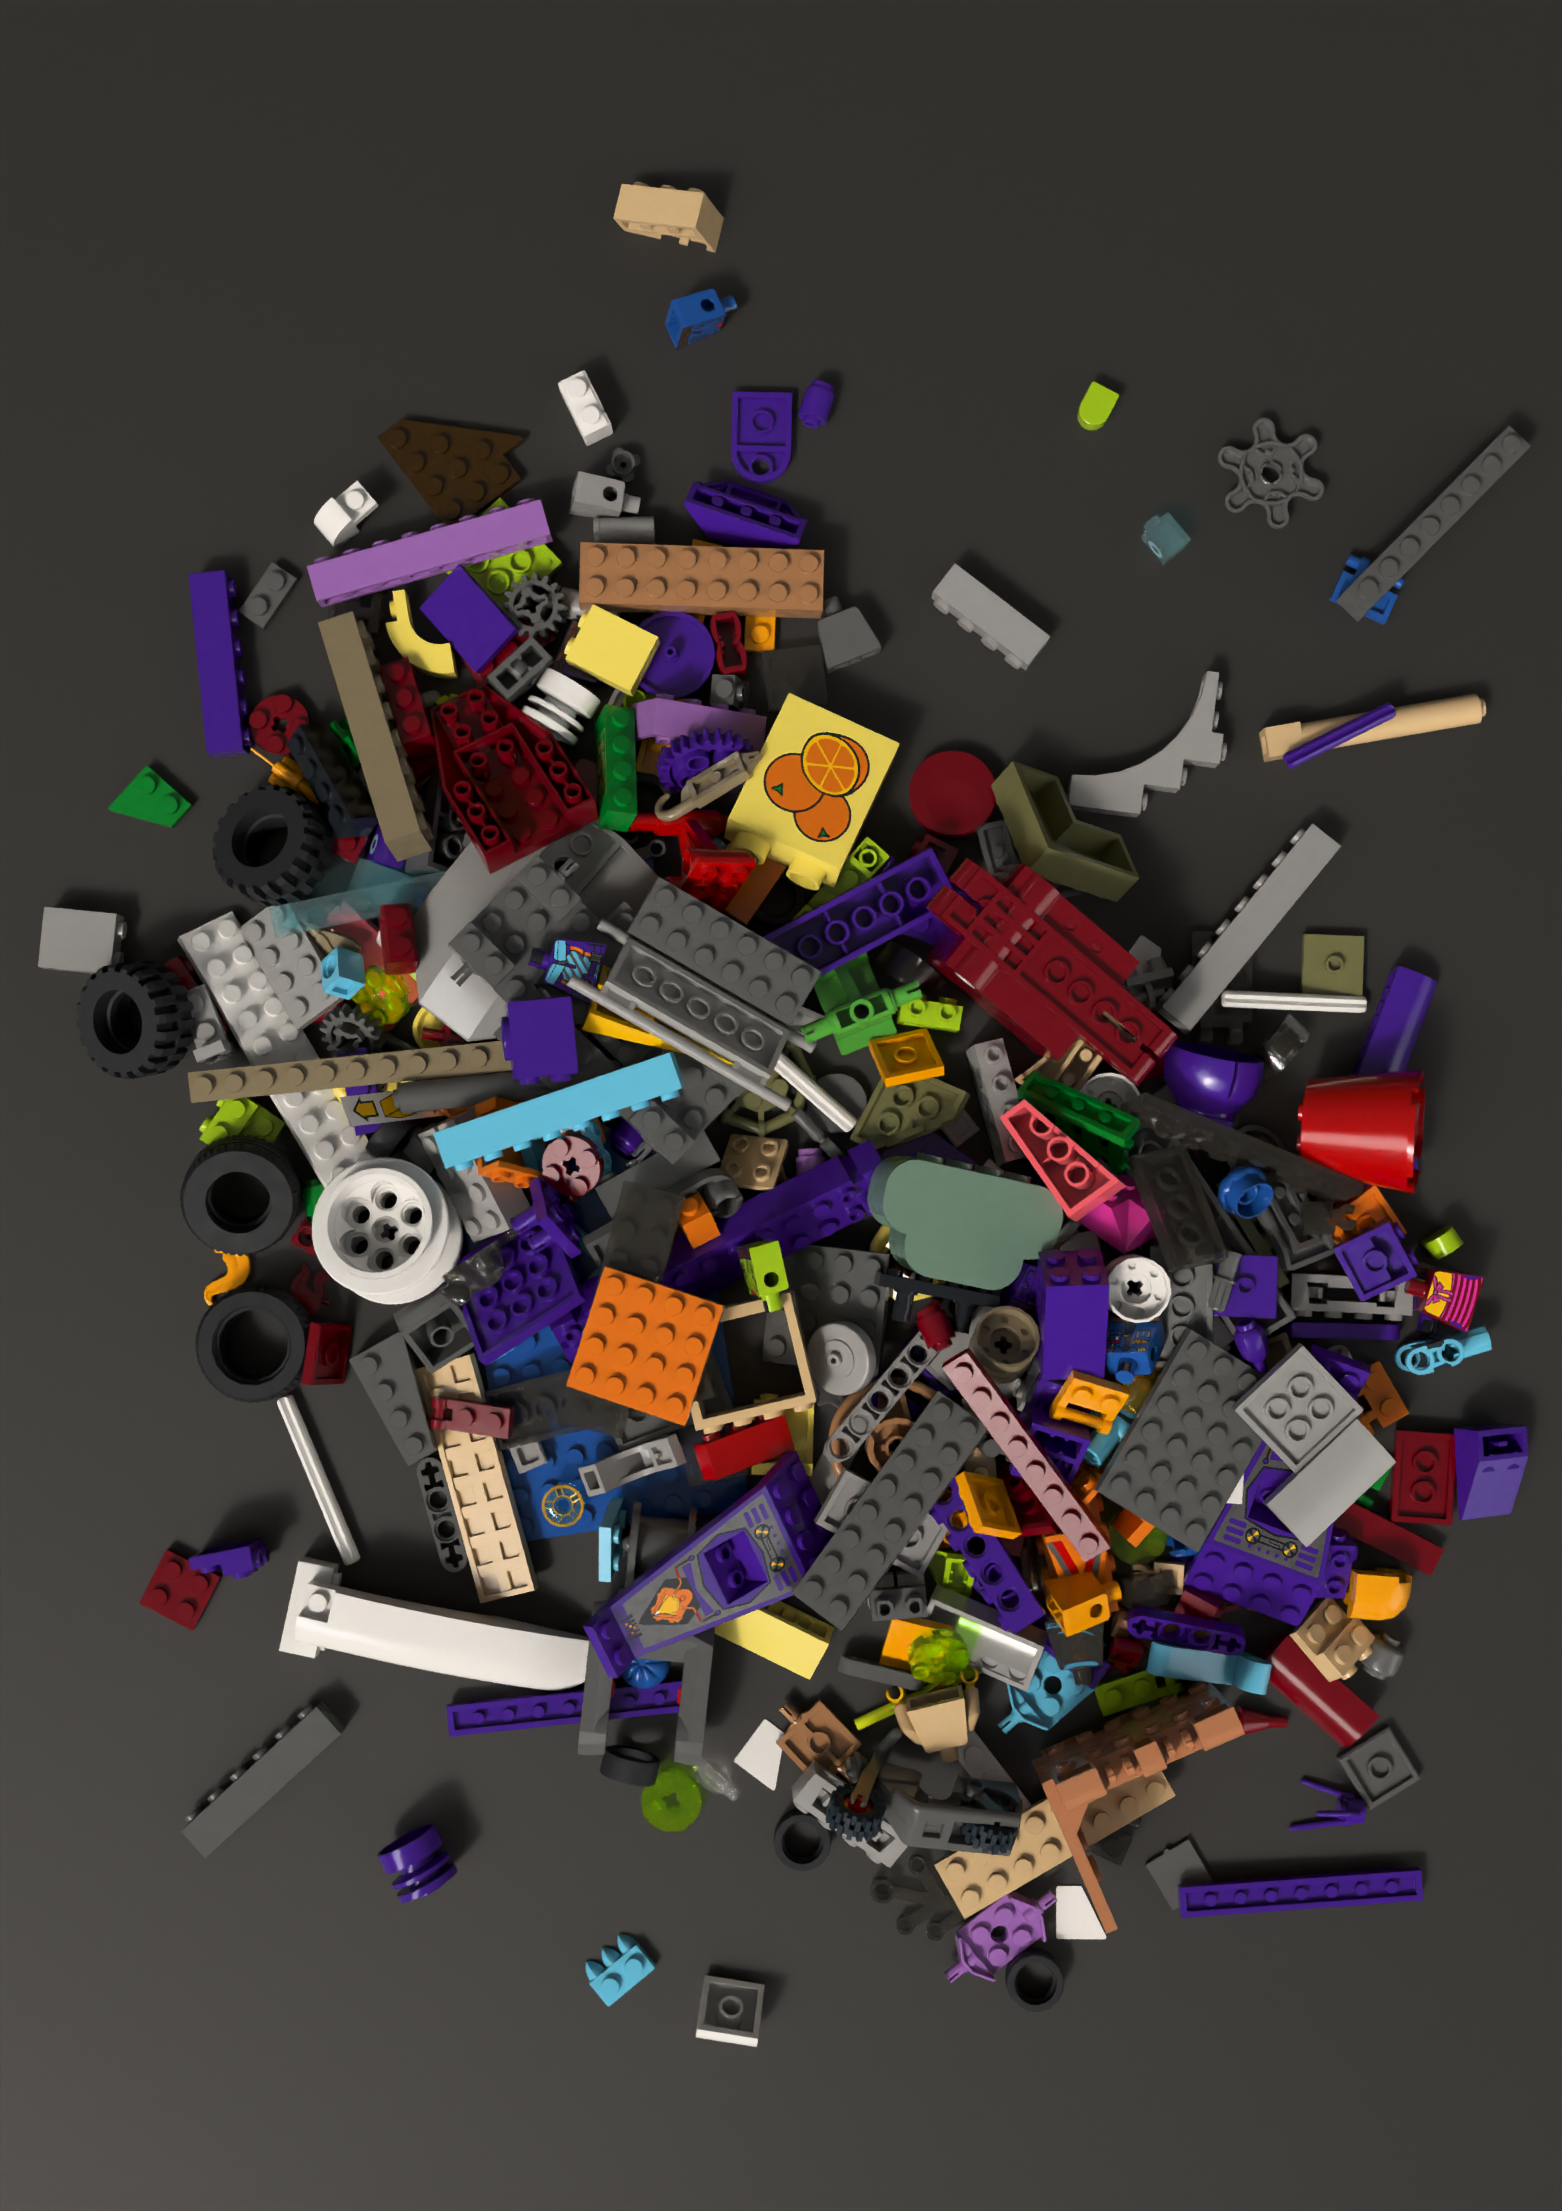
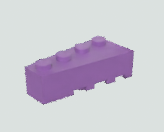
[632,694,767,752]

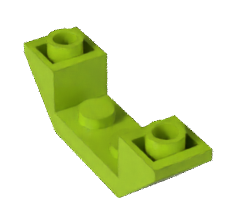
[793,836,890,919]

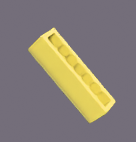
[715,1601,834,1680]

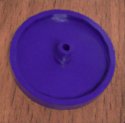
[638,611,716,700]

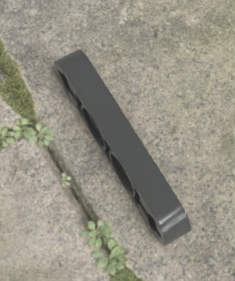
[416,1456,469,1573]

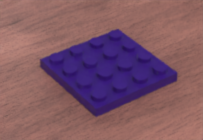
[450,1225,586,1366]

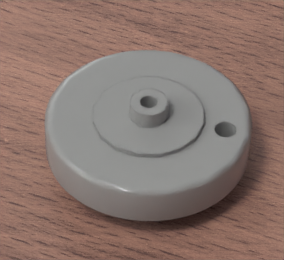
[807,1321,876,1396]

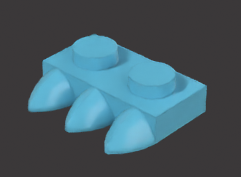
[585,1934,656,2007]

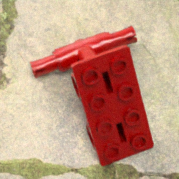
[628,809,756,913]

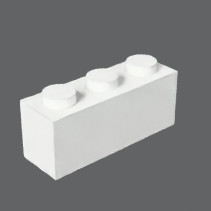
[279,1556,342,1658]

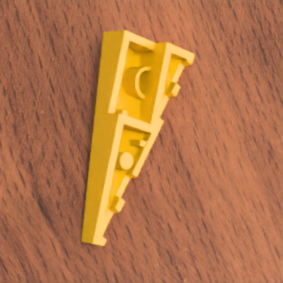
[582,965,733,1065]

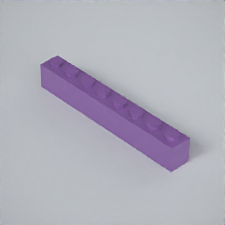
[307,498,553,607]

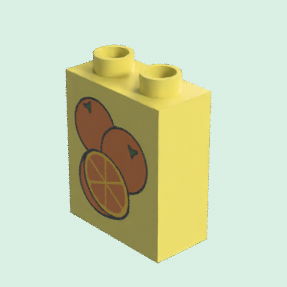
[724,693,900,890]

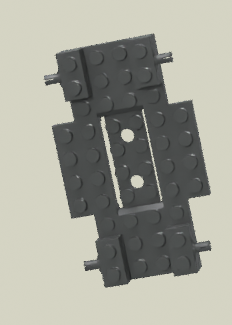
[448,854,746,1164]

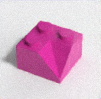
[1078,1173,1171,1255]

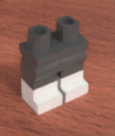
[868,1571,928,1622]

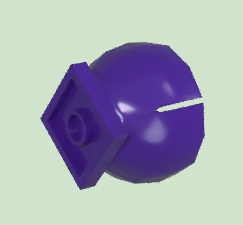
[1163,1041,1264,1134]

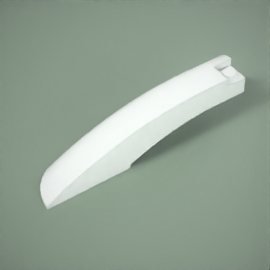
[295,1580,589,1691]

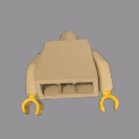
[886,1668,980,1763]

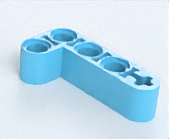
[1146,1641,1272,1695]

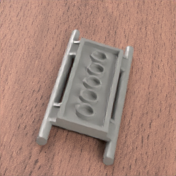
[567,918,817,1111]

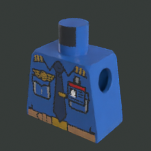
[1105,1317,1166,1384]

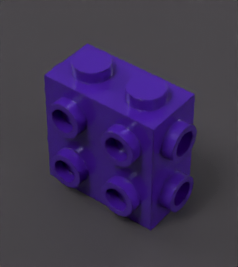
[1315,1527,1358,1598]

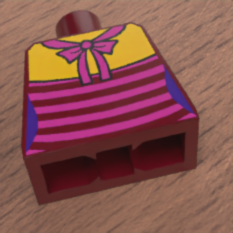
[1404,1269,1484,1333]

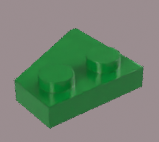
[108,765,194,829]

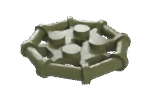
[719,1040,816,1137]

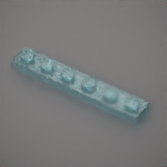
[269,871,447,938]

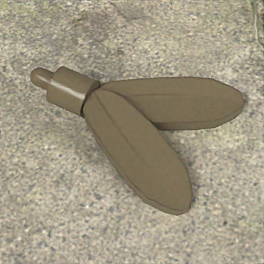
[303,918,362,957]

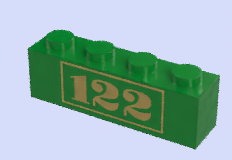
[595,704,637,832]

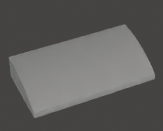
[1263,1418,1396,1548]
[923,1584,1050,1692]

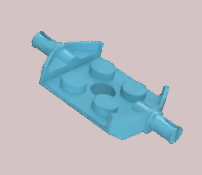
[998,1636,1107,1734]

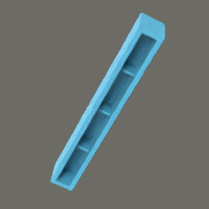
[433,1051,686,1172]

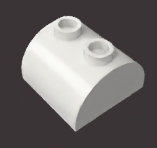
[696,1975,765,2047]

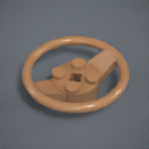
[828,1377,937,1478]

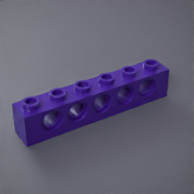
[930,1474,1046,1635]

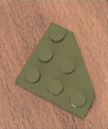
[850,1078,970,1154]

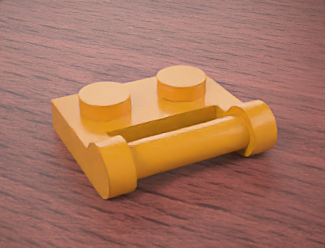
[1049,1370,1130,1435]

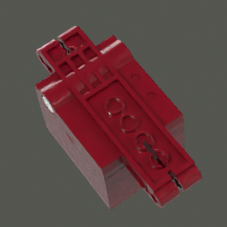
[924,858,1178,1086]

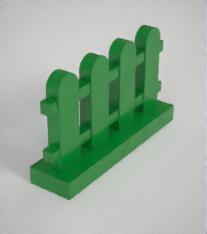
[1017,1070,1140,1173]

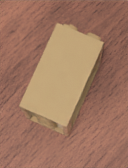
[691,1290,818,1434]

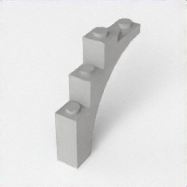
[1066,671,1227,818]

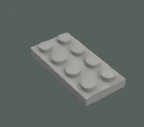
[240,901,344,1030]
[814,1467,948,1578]

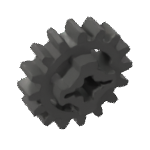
[502,573,569,641]
[320,1003,386,1056]

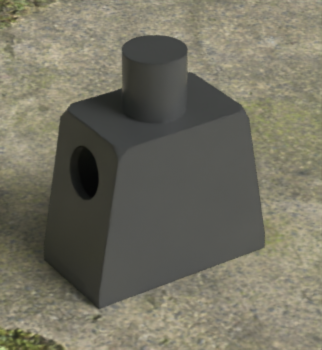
[817,596,881,674]

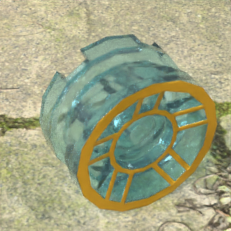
[542,1482,585,1527]

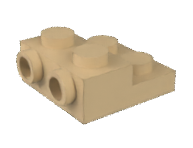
[1290,1598,1375,1682]

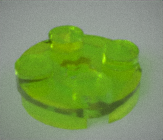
[352,964,411,1026]
[1107,1506,1167,1565]
[907,1629,970,1685]
[641,1768,702,1832]

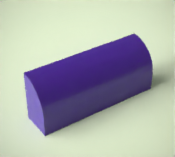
[1352,965,1438,1075]

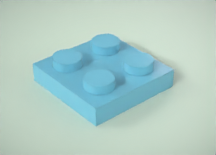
[599,1497,628,1582]

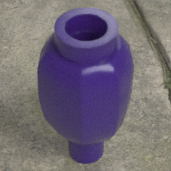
[1234,1318,1269,1373]

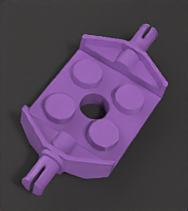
[944,1890,1058,1983]

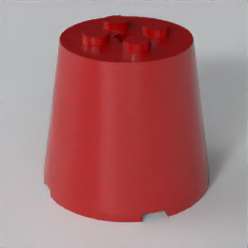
[1297,1070,1425,1193]

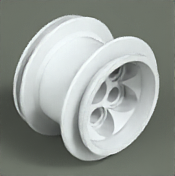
[312,1157,463,1304]

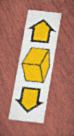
[340,1091,445,1127]

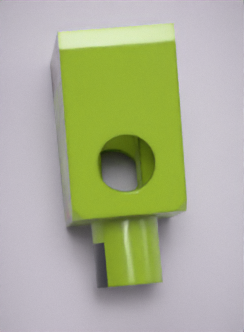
[736,1239,789,1313]

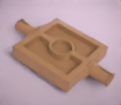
[776,1698,862,1785]

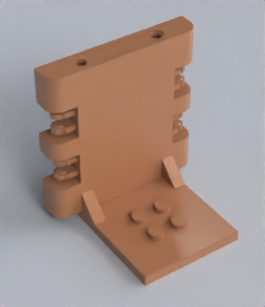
[1032,1681,1245,1934]

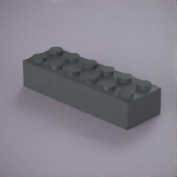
[626,877,821,1026]

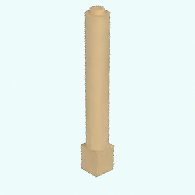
[1259,693,1486,762]

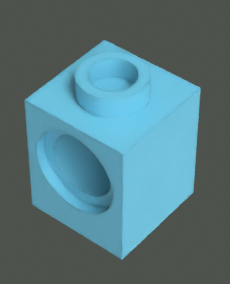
[320,946,365,1000]

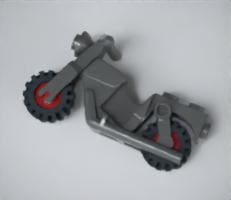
[825,1728,1023,1856]

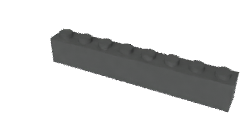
[1336,426,1531,622]

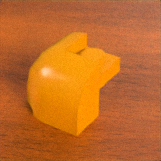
[1341,1567,1412,1620]

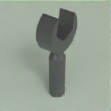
[791,1108,846,1160]

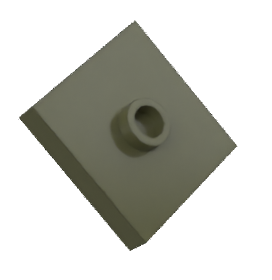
[1300,934,1364,996]

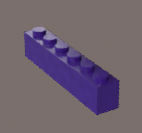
[188,570,252,758]

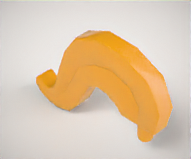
[204,1249,251,1306]

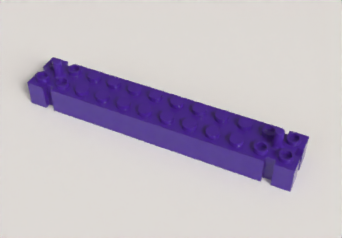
[549,1140,882,1364]

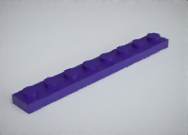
[446,1679,682,1737]
[1177,1867,1423,1918]

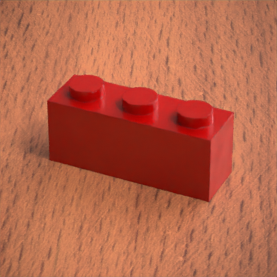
[693,1415,795,1480]

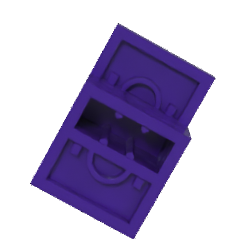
[1009,1373,1092,1486]

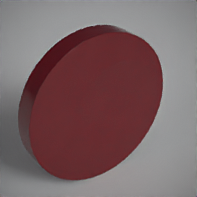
[909,751,996,838]

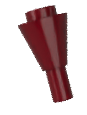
[1235,1706,1287,1736]

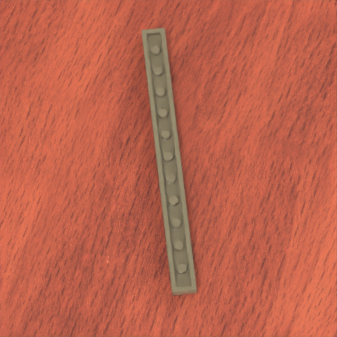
[188,1041,511,1103]

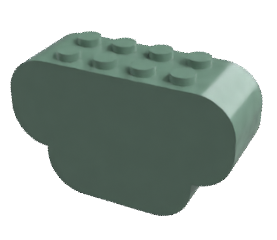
[867,1152,1063,1290]

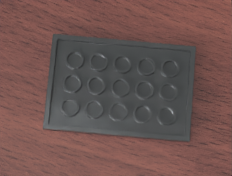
[1094,1328,1264,1552]

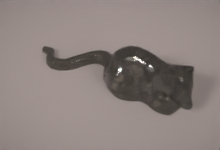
[439,1229,518,1306]

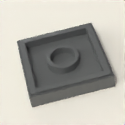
[1336,1725,1421,1810]

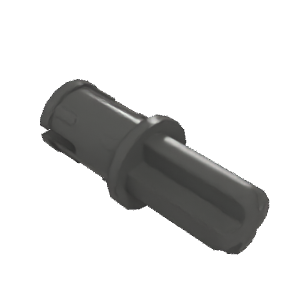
[1207,1249,1242,1312]

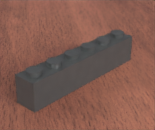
[181,1701,346,1858]

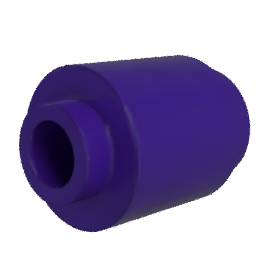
[798,380,835,429]

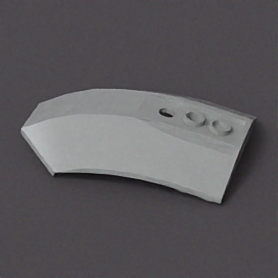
[413,820,658,1042]

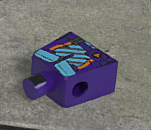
[528,939,606,1004]

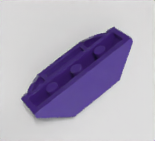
[684,481,808,549]

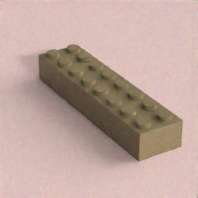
[318,611,434,862]

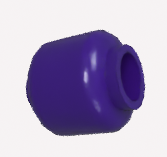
[609,1118,644,1160]

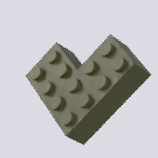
[991,761,1139,902]

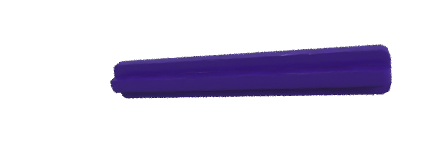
[1283,702,1396,769]

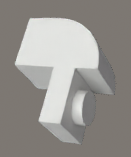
[314,481,378,551]

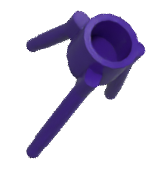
[1289,1778,1366,1831]

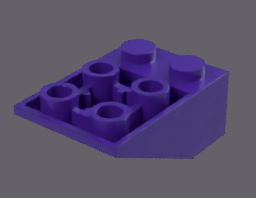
[1454,1423,1528,1520]

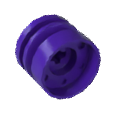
[377,1823,458,1903]

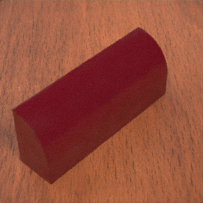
[1259,1630,1380,1747]

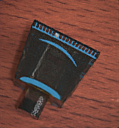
[1045,1616,1104,1686]

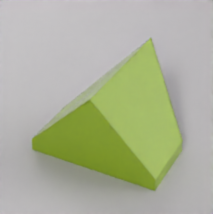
[928,1547,976,1597]

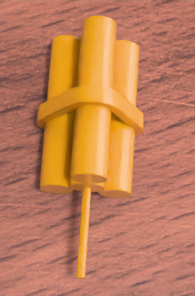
[250,747,321,809]

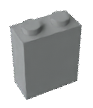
[38,907,127,974]

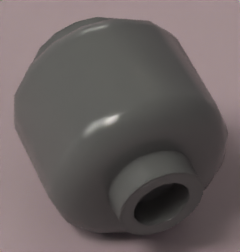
[1362,1632,1406,1680]

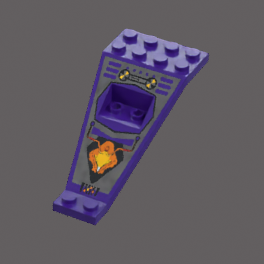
[1183,1344,1371,1627]
[583,1450,835,1678]

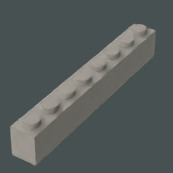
[1158,824,1341,1035]

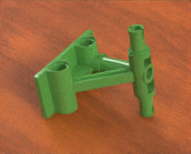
[800,952,923,1056]

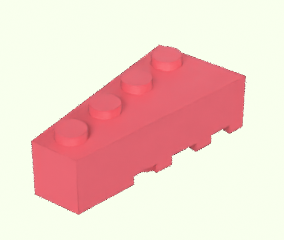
[999,1099,1126,1222]

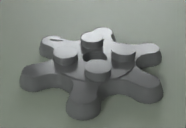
[1217,418,1324,529]

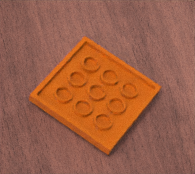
[566,1266,725,1426]

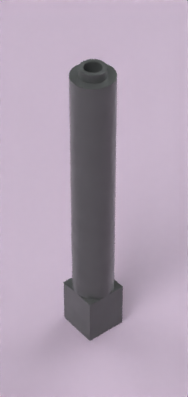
[393,1060,621,1114]

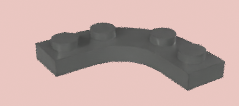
[976,819,1085,898]

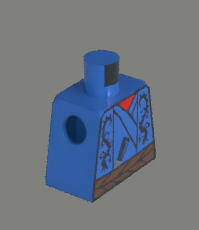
[664,288,737,350]

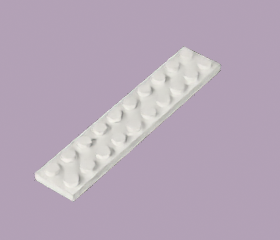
[178,911,376,1188]

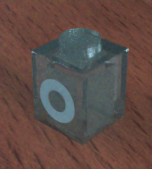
[1141,512,1191,565]

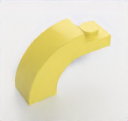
[385,589,458,679]

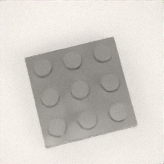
[1232,1343,1364,1474]

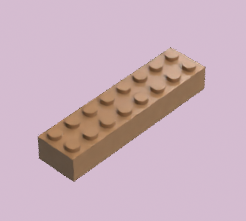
[579,542,824,619]

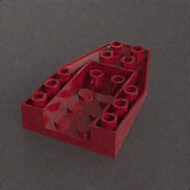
[430,683,599,874]

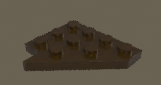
[377,419,524,526]

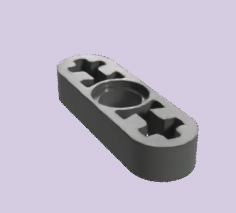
[837,1654,926,1691]

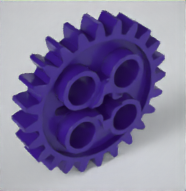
[656,728,754,794]

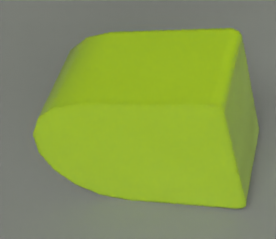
[1077,381,1119,431]
[1421,1226,1463,1259]

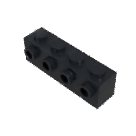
[287,723,378,838]

